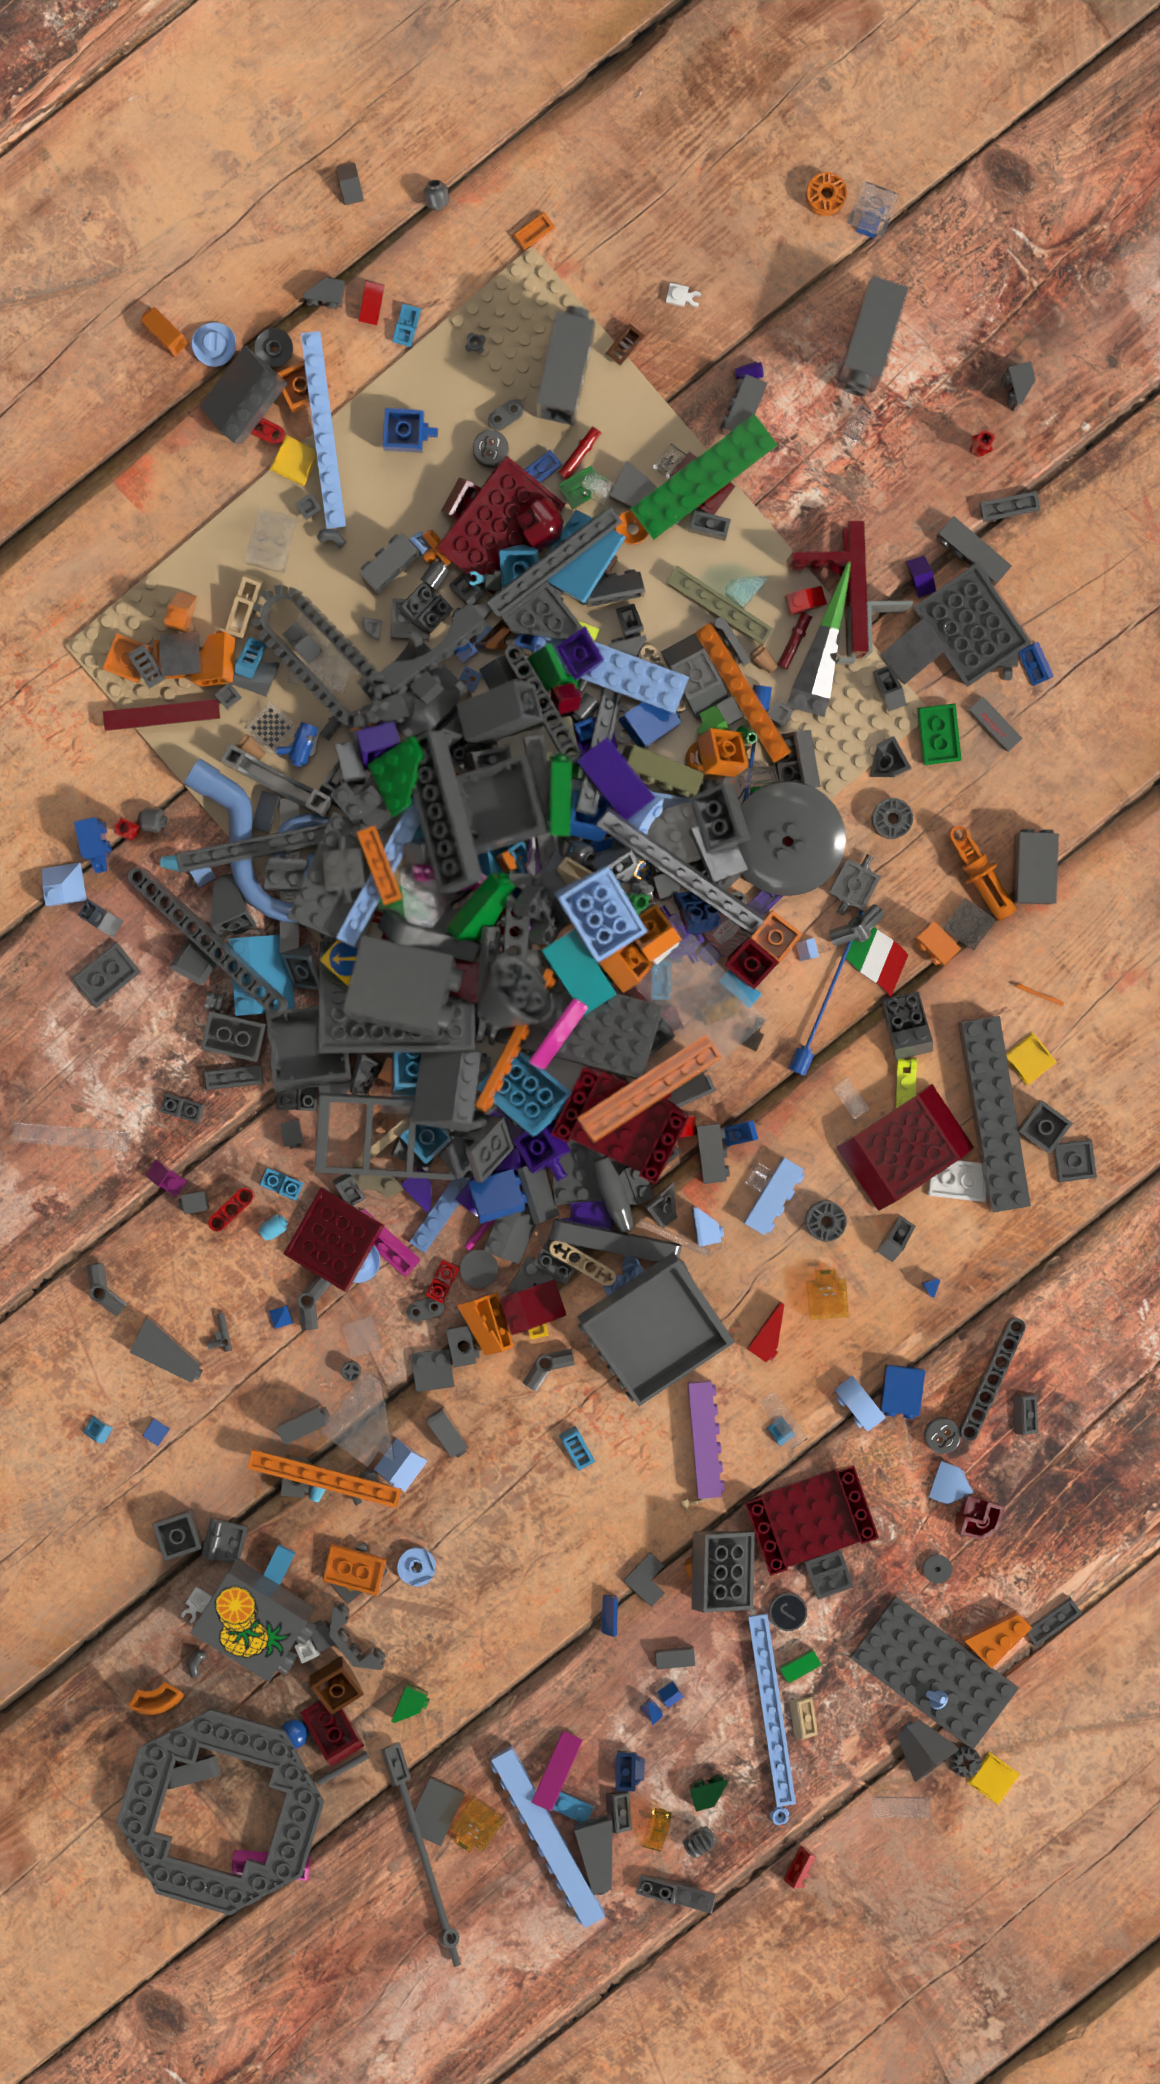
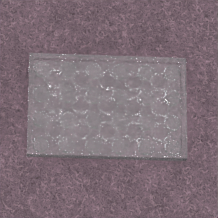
[635,934,768,1072]

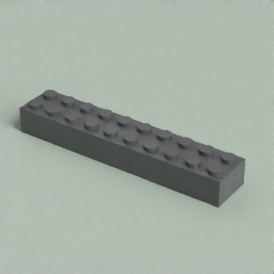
[958,1016,1031,1213]

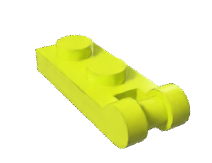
[895,1058,917,1109]

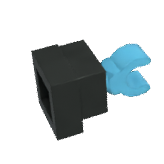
[468,570,502,591]

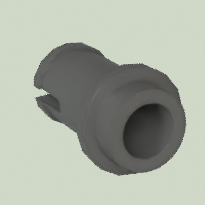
[319,716,342,741]

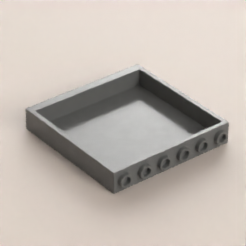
[577,1252,735,1406]

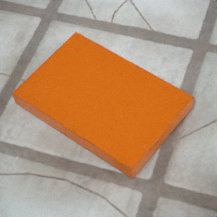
[322,1543,387,1596]

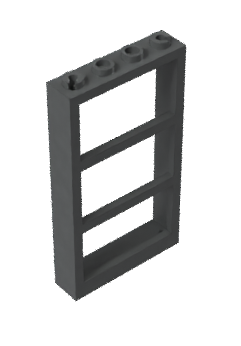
[315,1092,456,1180]

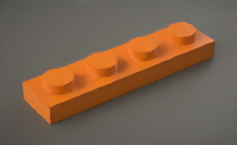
[357,825,402,905]

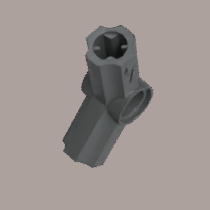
[829,904,885,946]
[87,1263,128,1317]
[298,1275,331,1330]
[522,1349,575,1392]

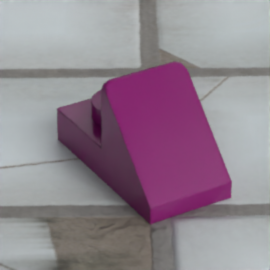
[145,1159,187,1197]

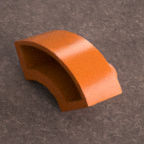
[128,1682,185,1715]

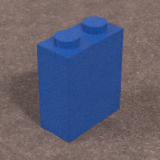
[619,702,681,749]
[468,1169,527,1224]
[880,1364,925,1419]

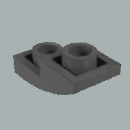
[160,1093,205,1123]

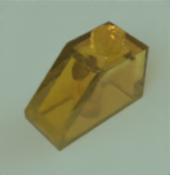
[642,1807,672,1852]

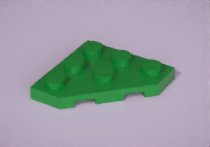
[368,737,423,816]

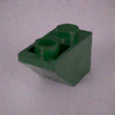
[689,1774,728,1812]

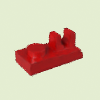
[784,1846,816,1890]

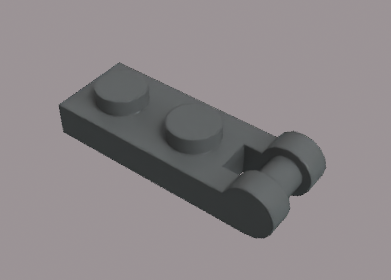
[714,617,751,667]

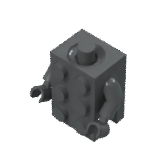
[447,1114,514,1183]

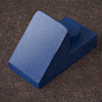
[724,1121,758,1147]

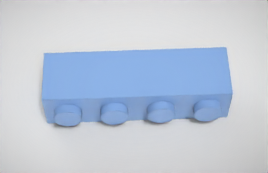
[744,1157,805,1236]

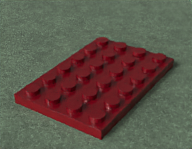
[435,455,565,595]

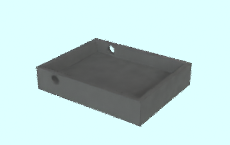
[913,562,1033,687]

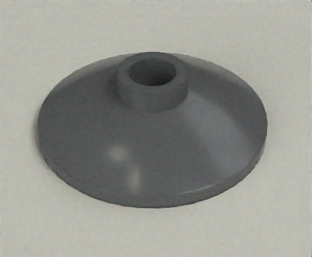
[254,328,293,367]

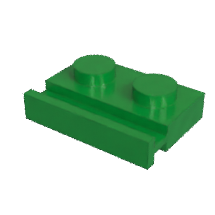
[558,465,606,510]

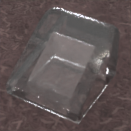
[745,1163,773,1192]

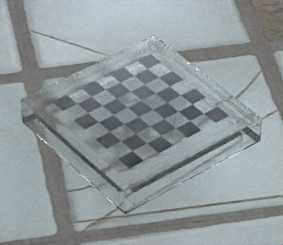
[244,701,298,755]

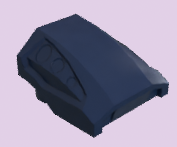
[673,891,722,934]

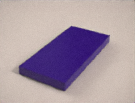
[577,737,656,820]

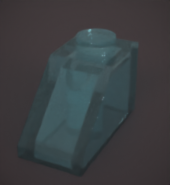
[725,576,769,608]

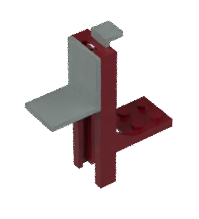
[787,521,913,665]

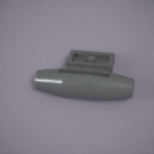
[594,1156,654,1233]

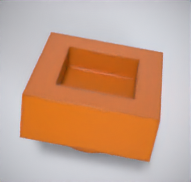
[495,851,517,873]

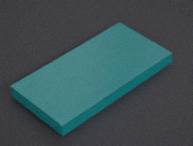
[542,929,616,1015]

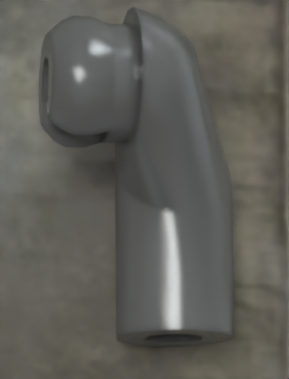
[317,529,347,548]

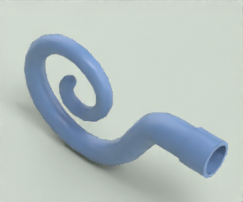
[184,758,330,923]

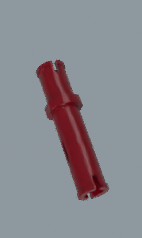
[777,612,813,670]

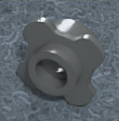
[465,333,486,354]

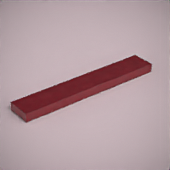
[103,699,221,731]

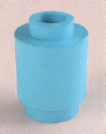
[258,1214,288,1241]

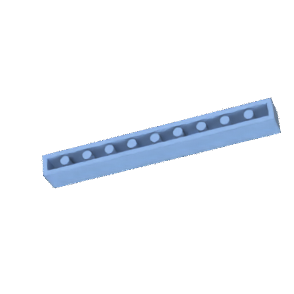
[490,1745,605,1928]

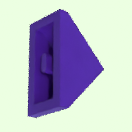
[906,555,936,598]

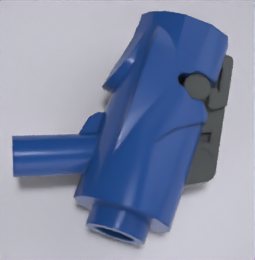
[276,722,319,767]

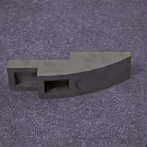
[636,1874,716,1914]

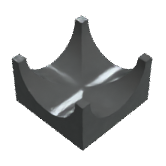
[357,630,473,739]

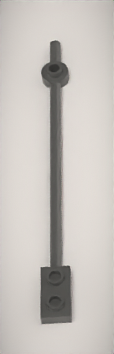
[381,1742,461,1967]

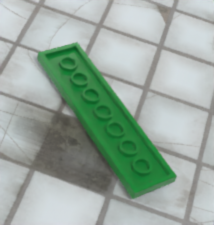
[631,414,778,540]

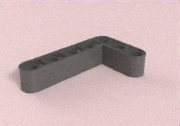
[378,908,481,962]

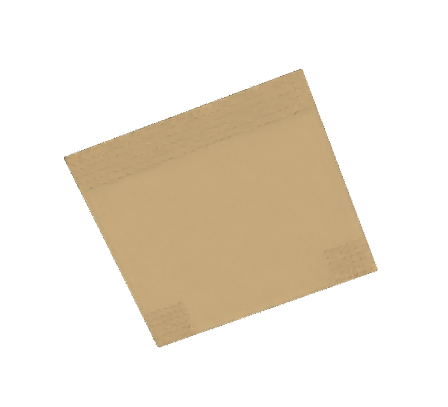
[66,247,926,1094]

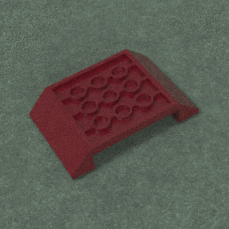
[551,1066,689,1184]
[836,1084,975,1211]
[745,1465,879,1576]

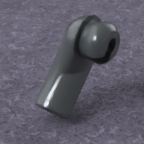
[188,1650,206,1677]

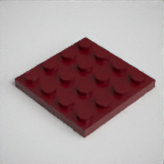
[284,1187,385,1292]

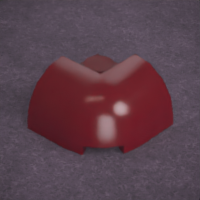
[516,498,564,553]
[955,1495,1005,1540]

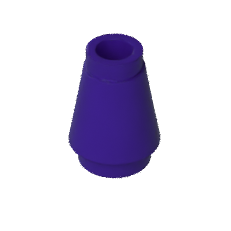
[735,361,764,380]

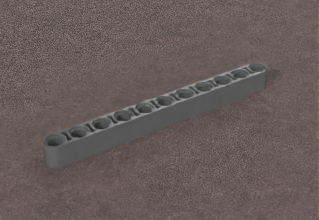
[128,868,288,1014]

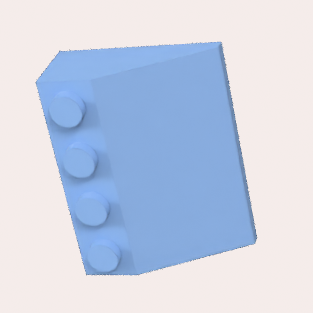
[555,866,647,962]

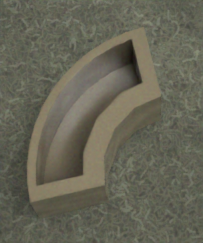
[351,1174,404,1199]

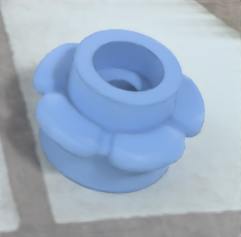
[770,1806,789,1825]

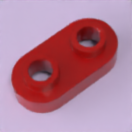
[251,418,286,445]

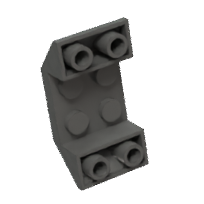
[660,633,729,719]
[329,1601,386,1670]

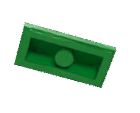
[779,1648,822,1684]

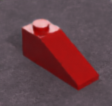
[747,1301,784,1363]

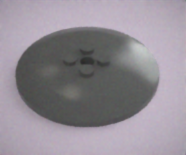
[738,781,846,896]

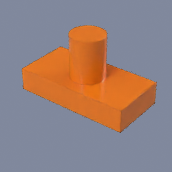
[422,529,453,566]

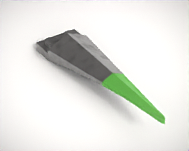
[787,562,850,717]

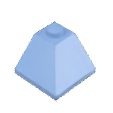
[42,862,87,907]
[692,1206,724,1247]

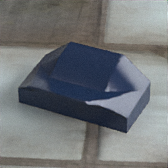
[615,1751,645,1792]

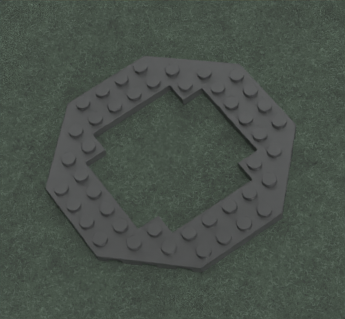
[117,1708,324,1915]

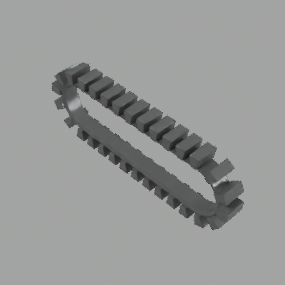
[251,585,391,728]

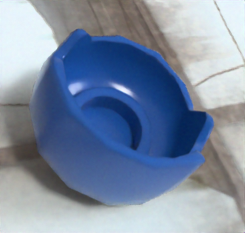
[281,1719,309,1749]

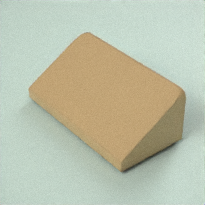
[789,1697,818,1739]

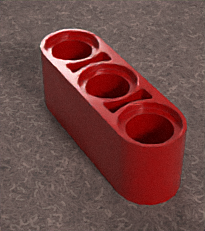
[208,1187,255,1232]

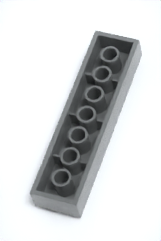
[412,731,483,892]

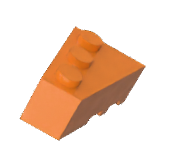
[457,1292,514,1356]
[962,1610,1032,1669]

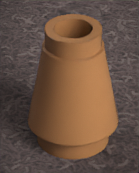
[750,644,778,674]
[237,734,266,760]

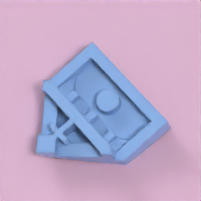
[929,1461,974,1504]

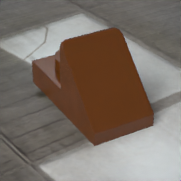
[476,620,511,650]

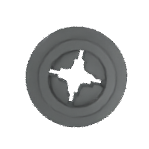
[950,1747,981,1778]

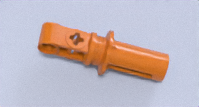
[948,826,1017,921]

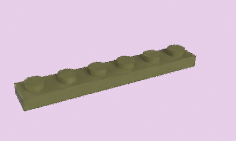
[666,566,774,646]

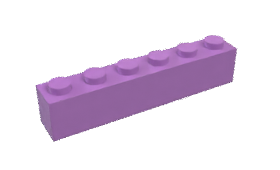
[688,1380,725,1499]

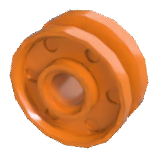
[805,172,847,217]

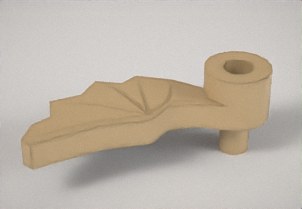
[680,1498,713,1512]

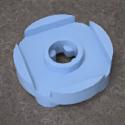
[397,1547,436,1587]

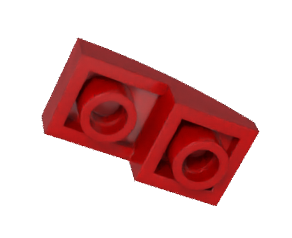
[358,281,385,325]
[425,1259,460,1304]

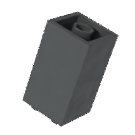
[457,680,543,744]
[1012,829,1059,905]

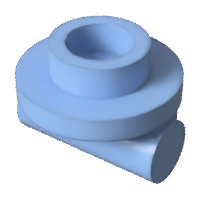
[926,1690,948,1709]

